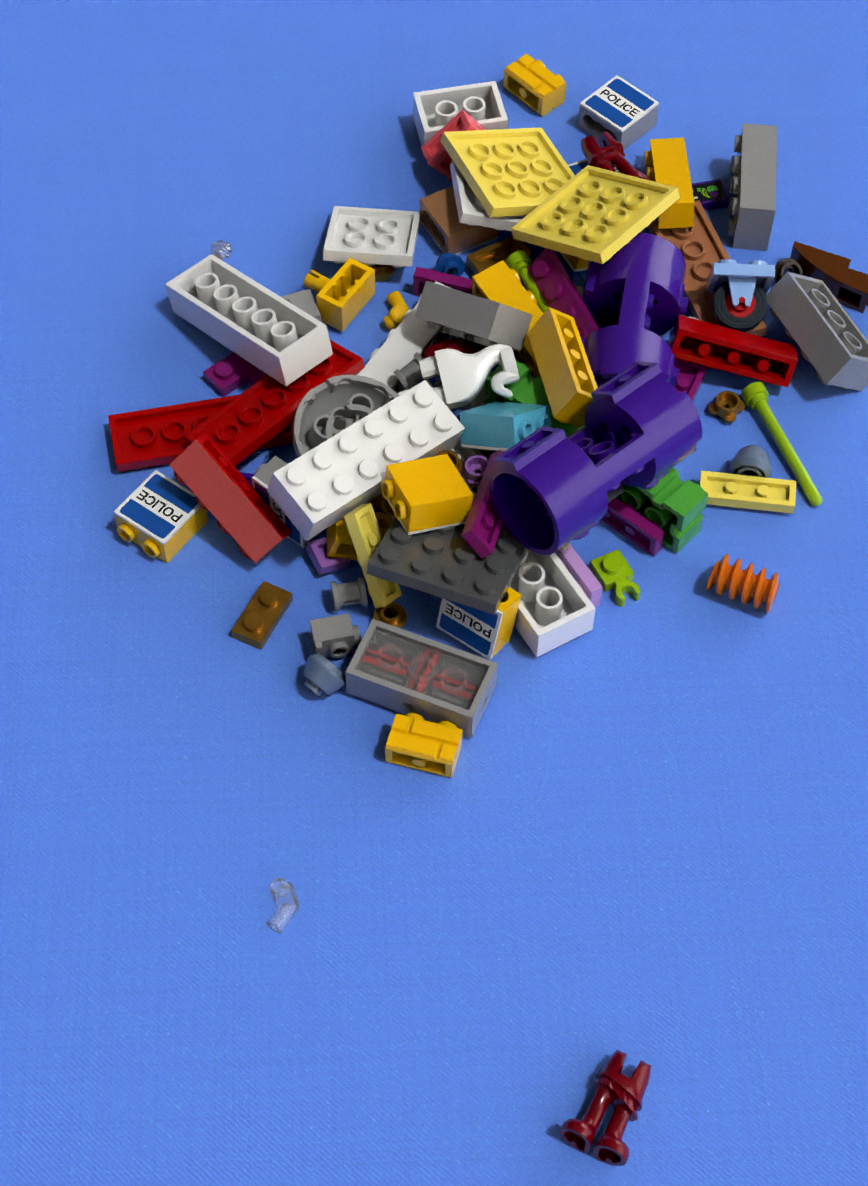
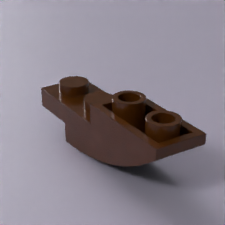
[790,241,868,313]

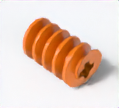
[706,554,780,614]

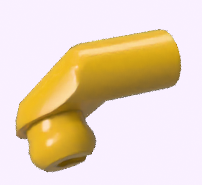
[384,291,409,330]

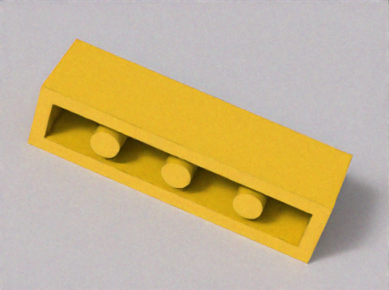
[644,138,695,229]
[472,260,545,378]
[527,307,598,428]

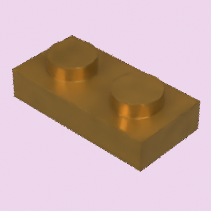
[466,235,532,275]
[231,581,293,650]

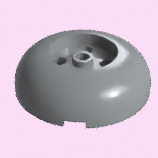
[292,375,400,494]

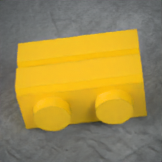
[503,53,567,116]
[385,713,463,778]

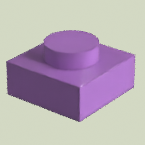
[306,537,351,575]

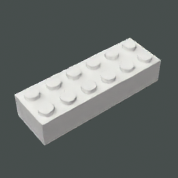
[165,254,333,386]
[267,380,465,541]

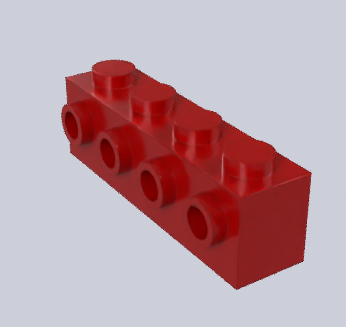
[669,315,798,387]
[169,434,292,563]

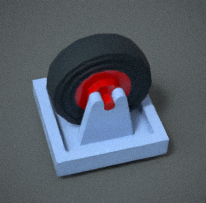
[706,259,775,332]

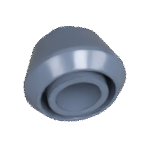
[729,445,772,478]
[303,653,346,696]

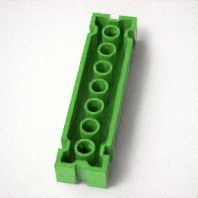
[484,360,708,554]

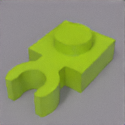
[589,549,641,607]

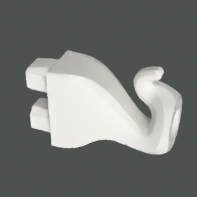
[419,344,520,410]

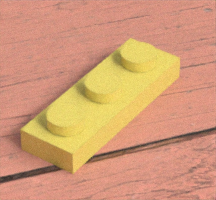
[699,471,796,514]
[344,503,402,608]

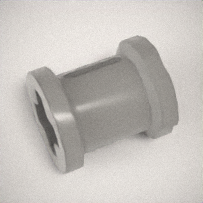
[393,352,423,389]
[330,578,368,611]

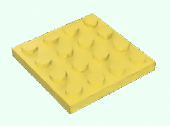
[440,127,575,218]
[511,165,680,264]

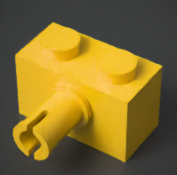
[304,258,375,332]

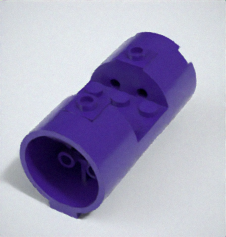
[581,233,688,388]
[489,361,702,556]

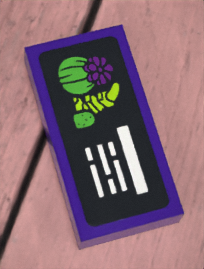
[692,179,728,210]

